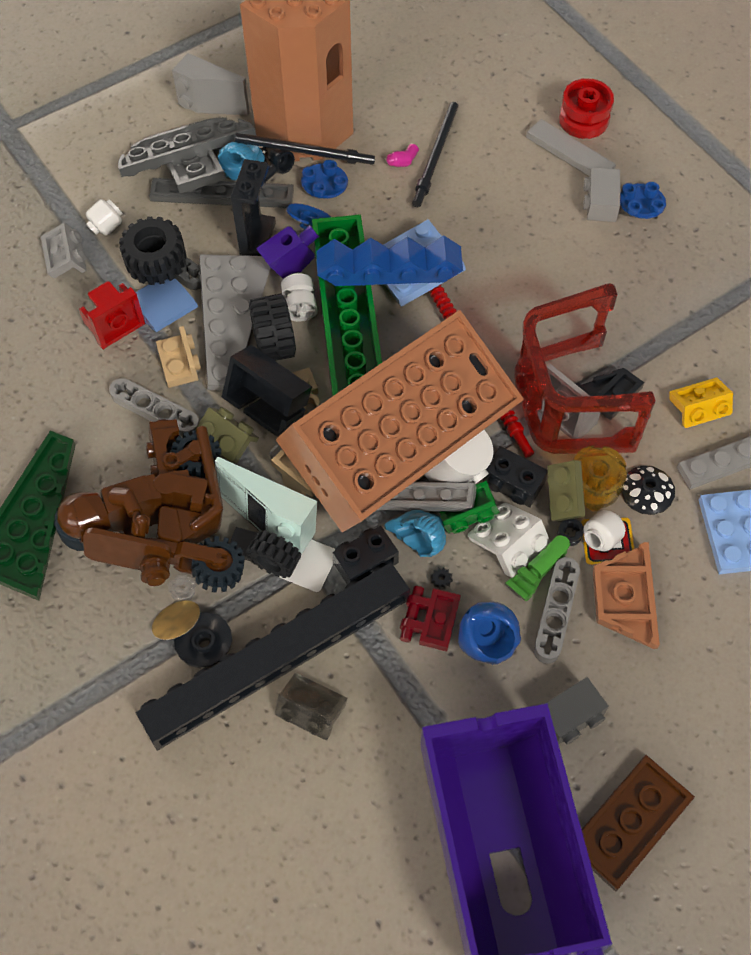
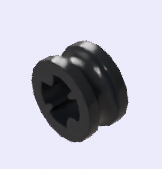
[557,519,584,546]

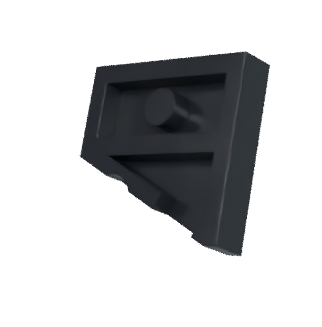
[575,368,645,421]

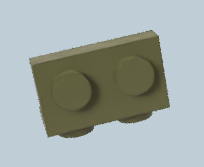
[195,407,259,464]
[547,460,585,521]

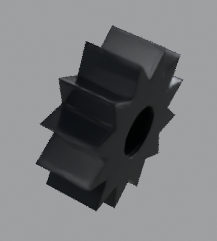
[430,567,453,590]

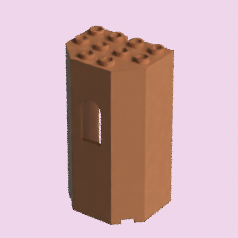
[240,0,353,161]

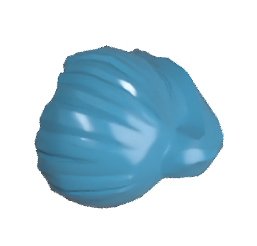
[217,142,264,180]
[384,509,446,557]

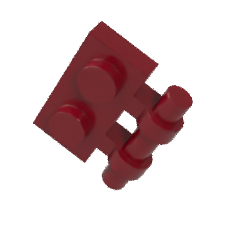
[399,586,461,652]

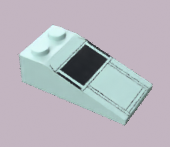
[215,457,317,554]

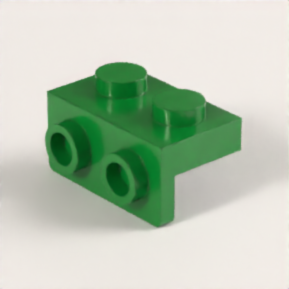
[439,480,500,534]

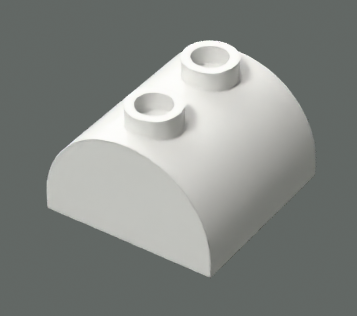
[424,430,493,484]

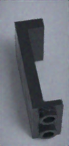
[231,159,276,256]

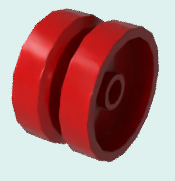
[559,78,614,139]

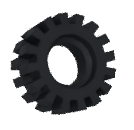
[245,531,302,578]

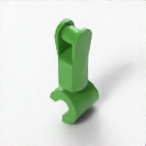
[505,535,570,601]

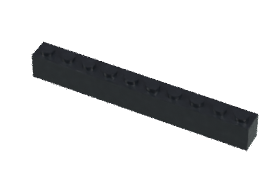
[135,563,410,751]

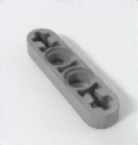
[109,378,199,437]
[534,557,580,664]

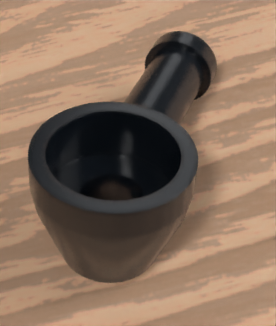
[264,149,295,183]

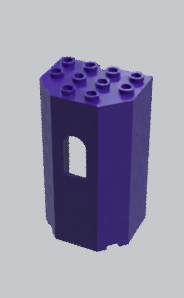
[420,703,612,955]

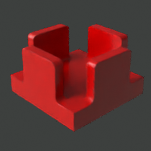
[79,281,145,349]

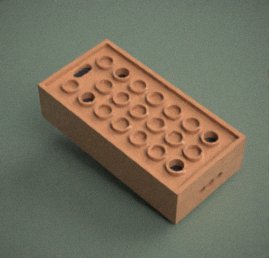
[275,310,524,532]

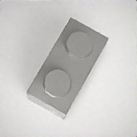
[583,167,620,222]

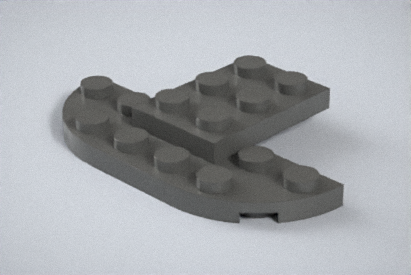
[118,117,256,193]

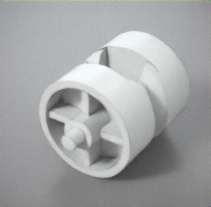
[281,273,318,322]

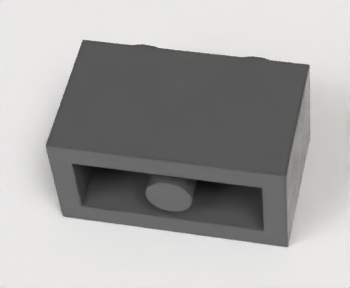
[545,677,609,745]

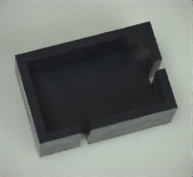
[221,345,312,437]

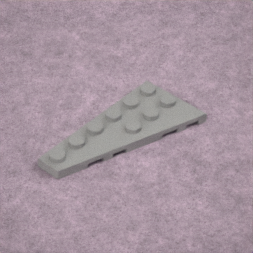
[199,255,271,390]

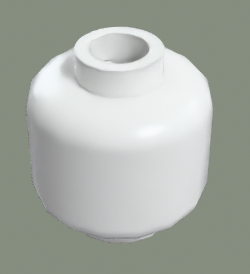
[86,199,122,236]
[583,510,626,552]

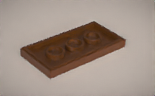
[581,755,695,892]

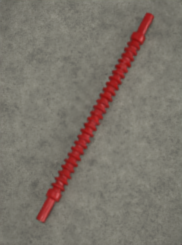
[428,284,534,458]

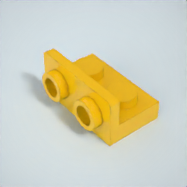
[669,377,733,428]

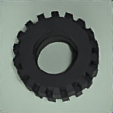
[119,216,187,285]
[249,293,296,361]

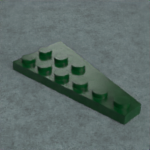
[0,431,76,601]

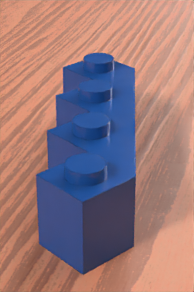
[317,235,463,286]

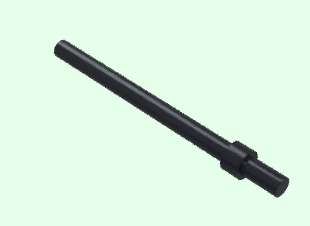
[412,102,459,208]
[235,133,375,165]

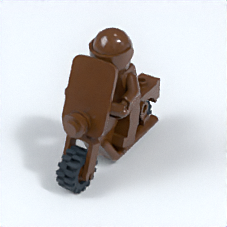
[57,419,245,593]

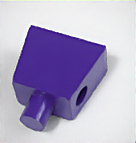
[256,225,319,279]

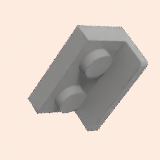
[41,223,87,279]

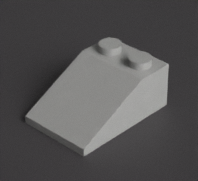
[172,53,250,115]
[537,364,601,442]

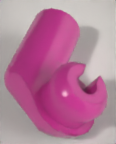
[387,144,419,167]

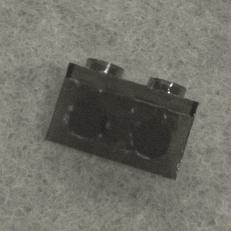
[275,673,348,740]

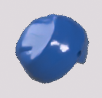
[458,601,521,665]

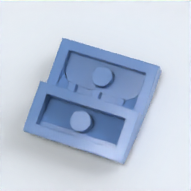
[136,279,198,332]

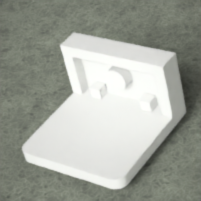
[468,503,550,578]

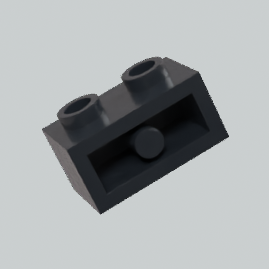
[483,446,548,508]
[332,525,399,585]

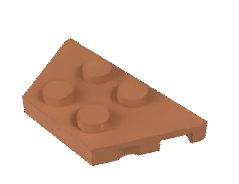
[593,542,660,649]

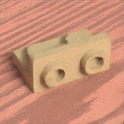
[156,326,201,388]

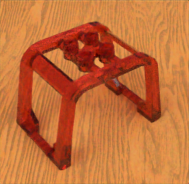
[514,283,656,454]

